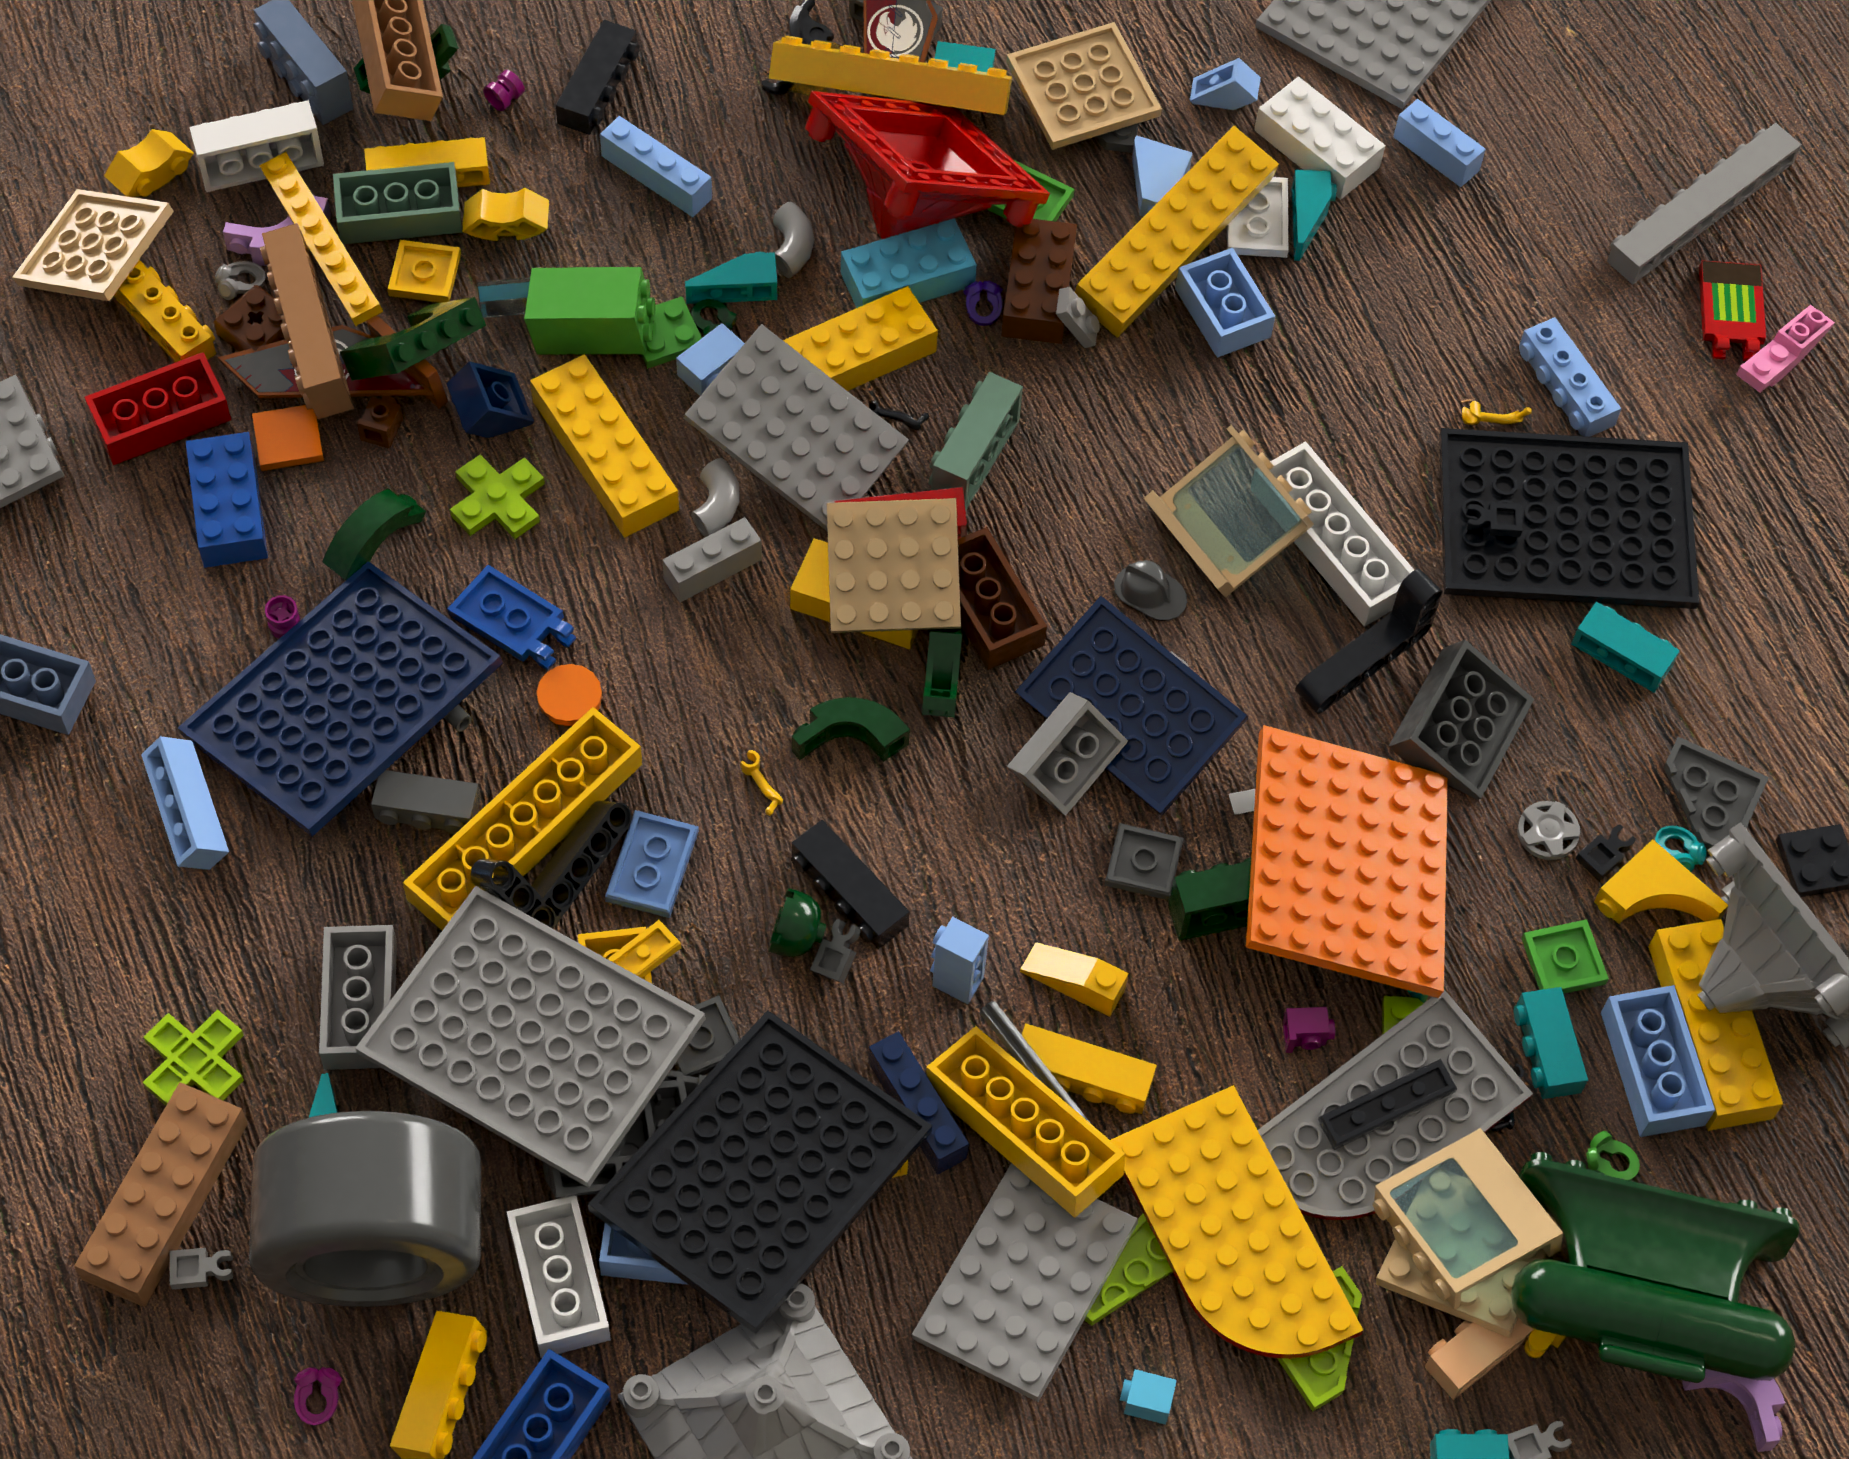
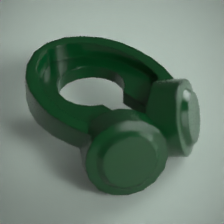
[691,299,737,336]

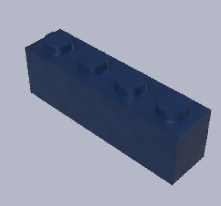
[868,1031,969,1175]

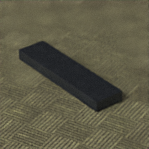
[1318,1059,1457,1150]

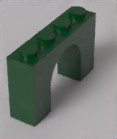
[340,297,486,381]

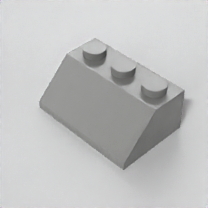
[1007,692,1128,816]

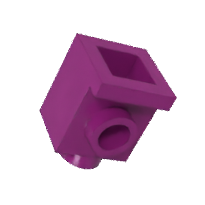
[1282,1007,1335,1053]

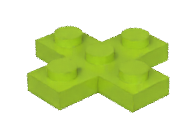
[450,454,545,539]
[143,1009,244,1105]

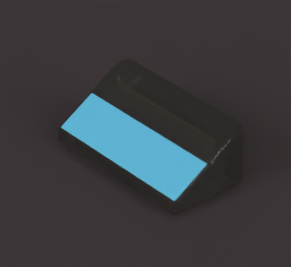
[477,277,530,318]

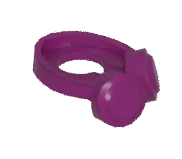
[294,1367,342,1426]

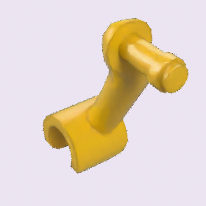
[1462,401,1532,425]
[740,750,783,816]

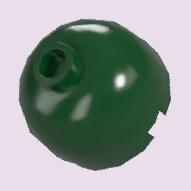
[768,888,826,957]

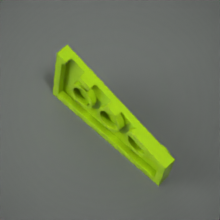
[1085,1214,1173,1326]

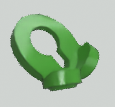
[1586,1131,1640,1181]

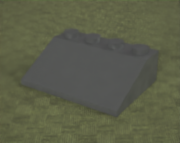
[1388,640,1534,800]

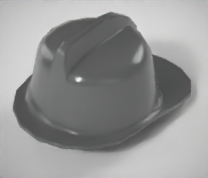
[1114,560,1187,621]

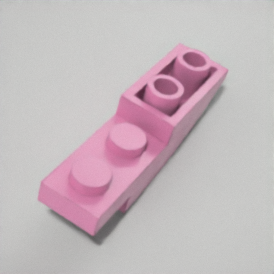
[1736,305,1835,393]

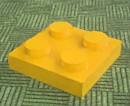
[388,240,461,303]

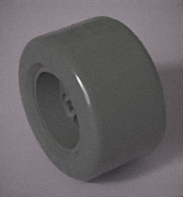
[249,1111,481,1307]

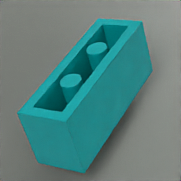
[1571,602,1680,693]
[1513,987,1588,1099]

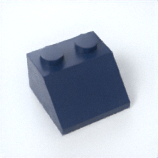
[446,361,534,438]

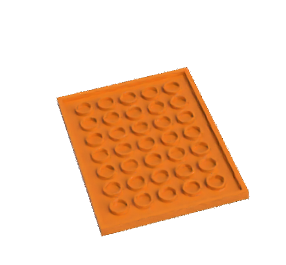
[1246,725,1448,998]

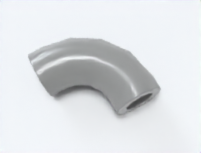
[773,201,815,278]
[691,458,740,537]

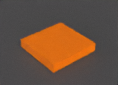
[252,405,324,471]

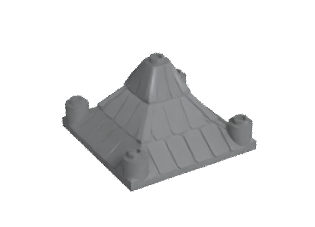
[1697,822,1849,1049]
[618,1284,912,1459]

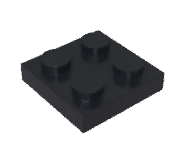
[1776,824,1849,897]

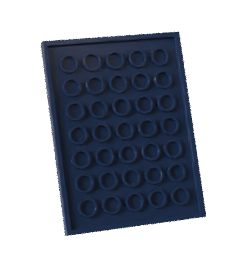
[178,561,503,837]

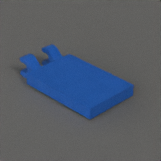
[447,565,576,670]

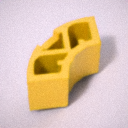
[104,129,194,197]
[462,188,549,241]

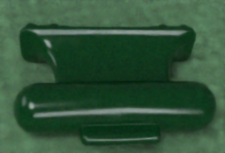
[1511,1152,1799,1383]

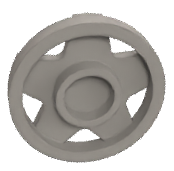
[1517,801,1580,860]

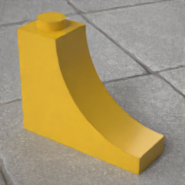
[1594,839,1728,924]

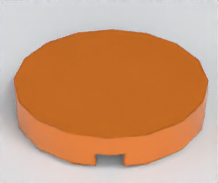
[537,664,602,726]

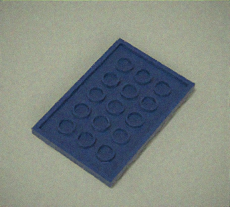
[1015,596,1248,816]

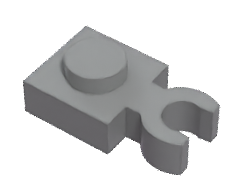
[170,1248,233,1289]
[1508,1421,1572,1459]

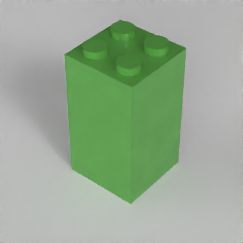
[524,267,656,355]

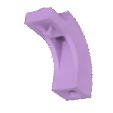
[223,196,331,266]
[1682,1369,1785,1452]

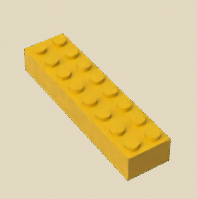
[769,36,1012,115]
[1074,126,1279,338]
[403,707,642,930]

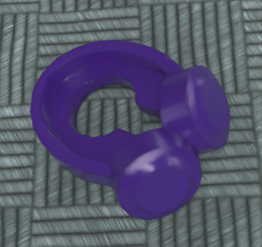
[963,280,1003,326]

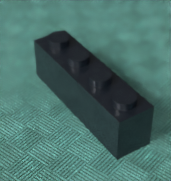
[556,20,640,135]
[791,819,910,949]

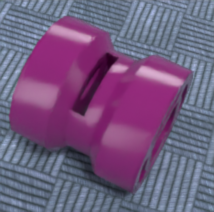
[483,70,525,111]
[265,595,300,639]

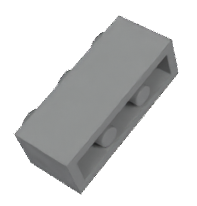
[662,517,762,602]

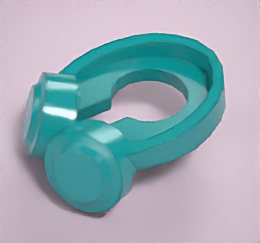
[1655,825,1707,872]

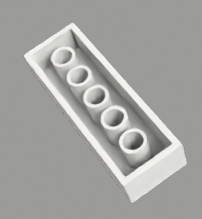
[1251,441,1414,627]

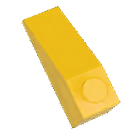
[1020,943,1129,1017]

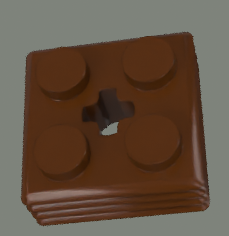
[213,285,285,352]

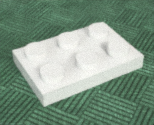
[1227,177,1288,258]

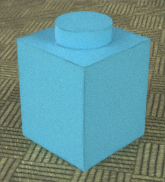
[1120,1369,1177,1425]

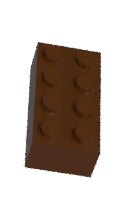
[1001,219,1077,344]
[958,527,1047,670]

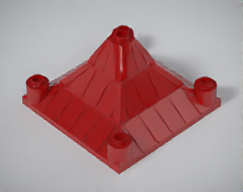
[805,91,1050,239]

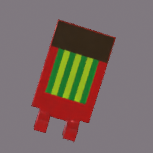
[1699,260,1766,361]

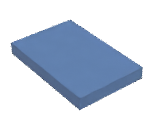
[605,810,699,918]

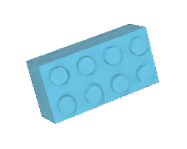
[841,218,977,308]

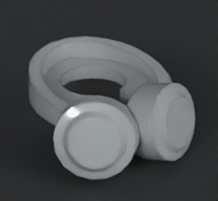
[215,261,266,300]

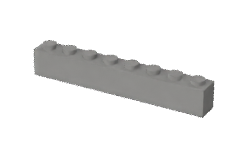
[1607,123,1802,284]

